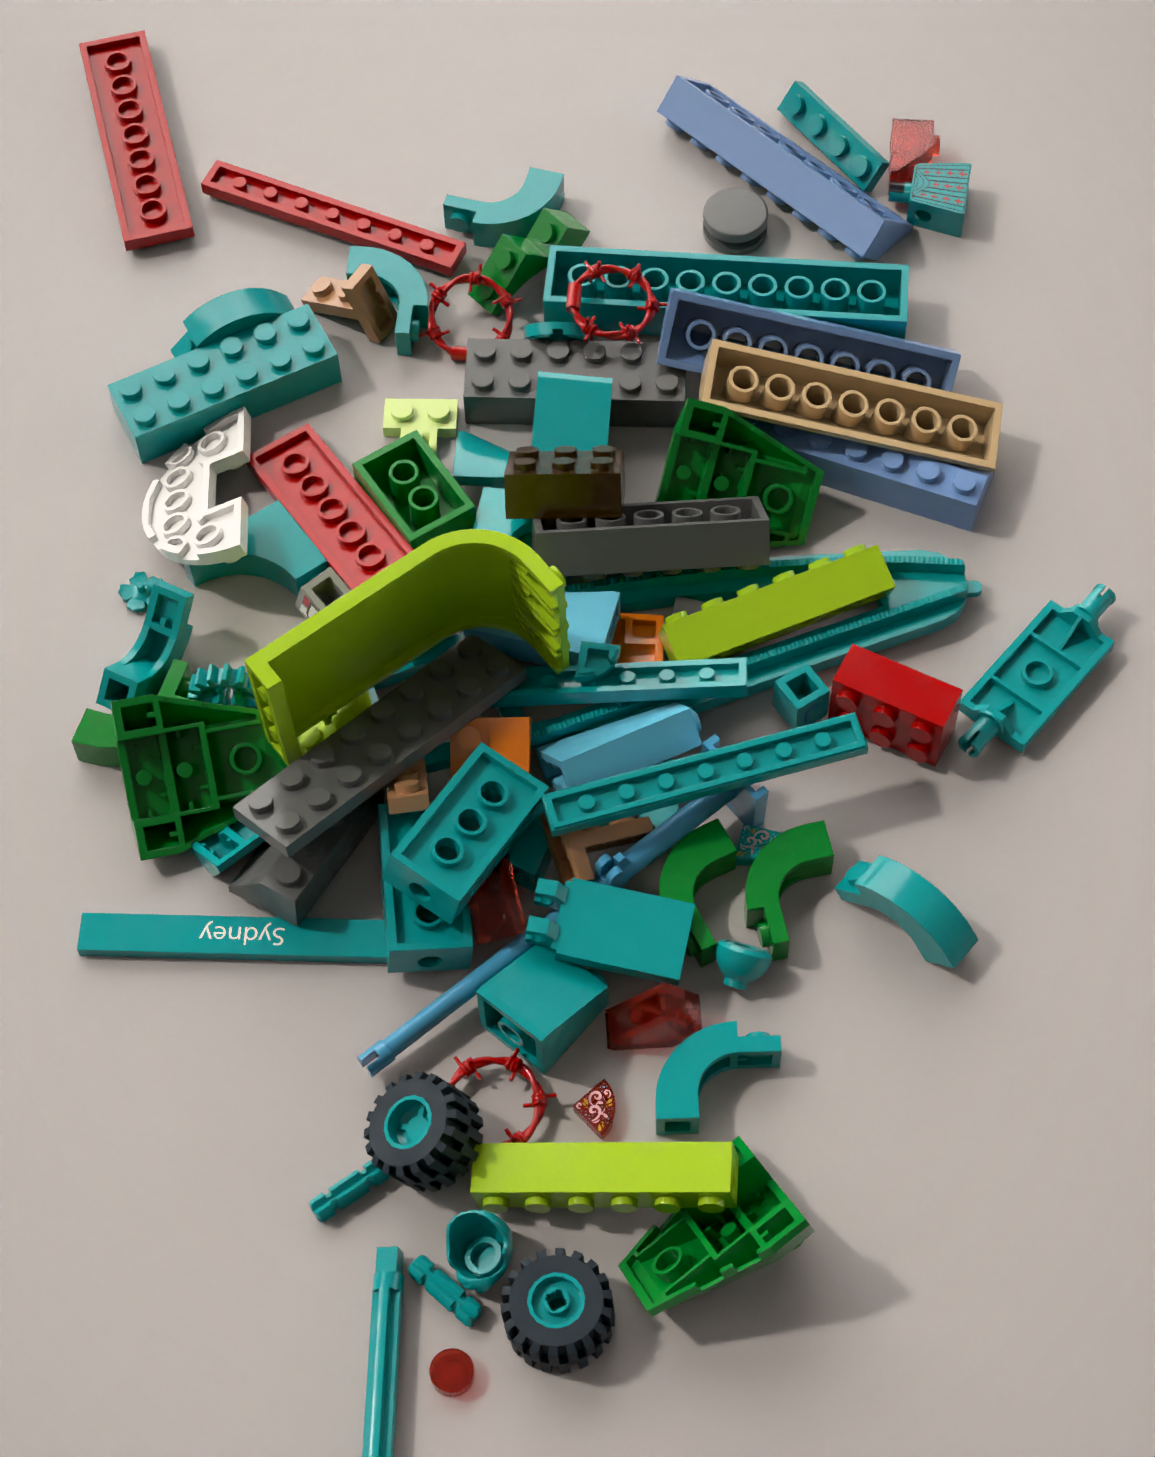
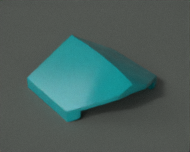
[189,821,265,877]

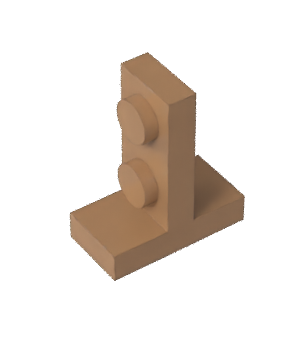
[301,264,397,343]
[387,757,430,815]
[539,811,654,885]

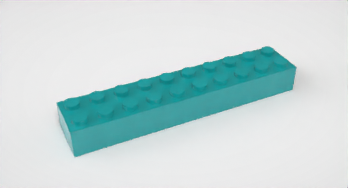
[543,245,909,339]

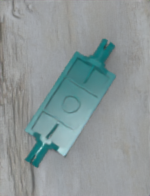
[958,584,1116,758]

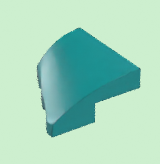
[453,431,510,489]

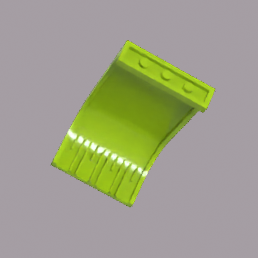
[244,529,571,766]

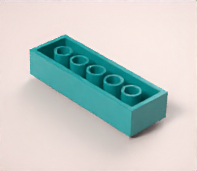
[107,304,342,464]

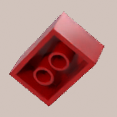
[828,644,963,767]

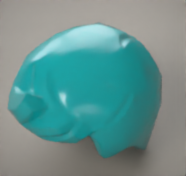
[446,1210,513,1294]

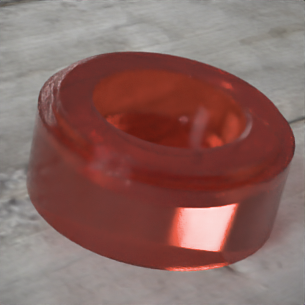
[429,1348,475,1397]

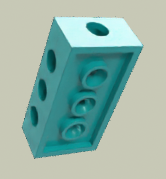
[382,742,549,925]
[377,802,473,973]

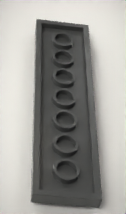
[232,634,527,858]

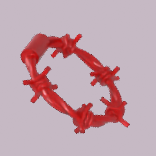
[566,260,667,344]
[420,264,522,361]
[449,1048,557,1143]

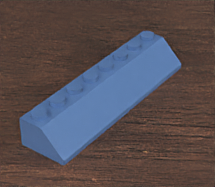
[657,75,913,261]
[656,287,961,392]
[740,416,995,532]

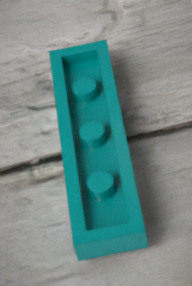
[777,81,890,192]

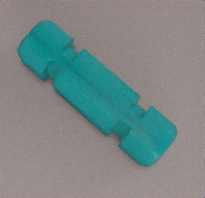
[309,1160,389,1222]
[408,1255,483,1327]

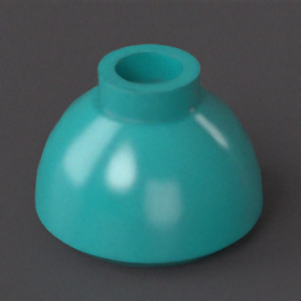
[715,939,773,990]

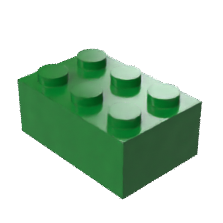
[352,430,476,549]

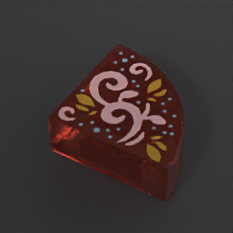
[573,1079,616,1140]

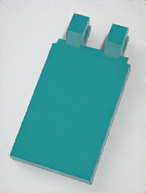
[525,878,695,986]

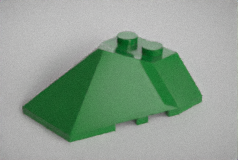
[655,397,824,547]
[110,694,288,861]
[618,1136,815,1316]

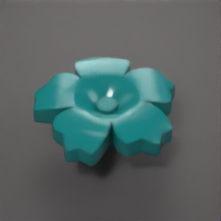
[118,571,163,613]

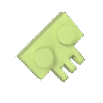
[383,398,459,455]

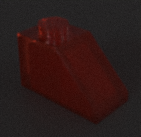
[888,118,940,194]
[468,854,526,945]
[605,982,702,1051]

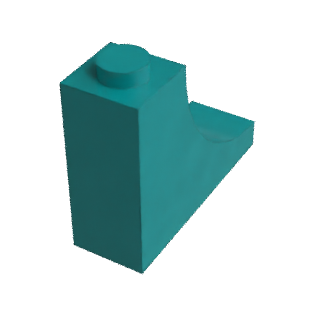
[184,500,328,597]

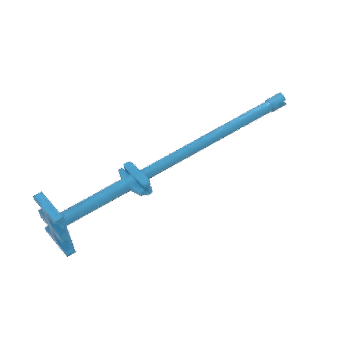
[357,734,769,1077]

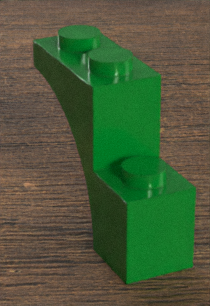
[468,208,590,315]

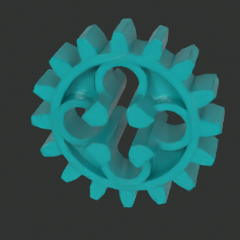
[188,663,258,709]

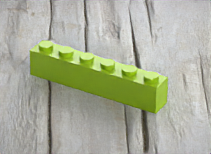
[658,544,896,661]
[470,1142,739,1213]

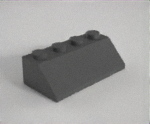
[228,788,384,927]

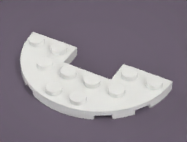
[142,406,251,565]

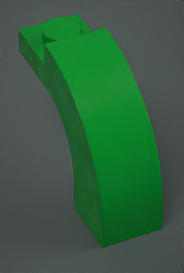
[71,659,192,767]
[659,818,737,968]
[744,820,834,961]

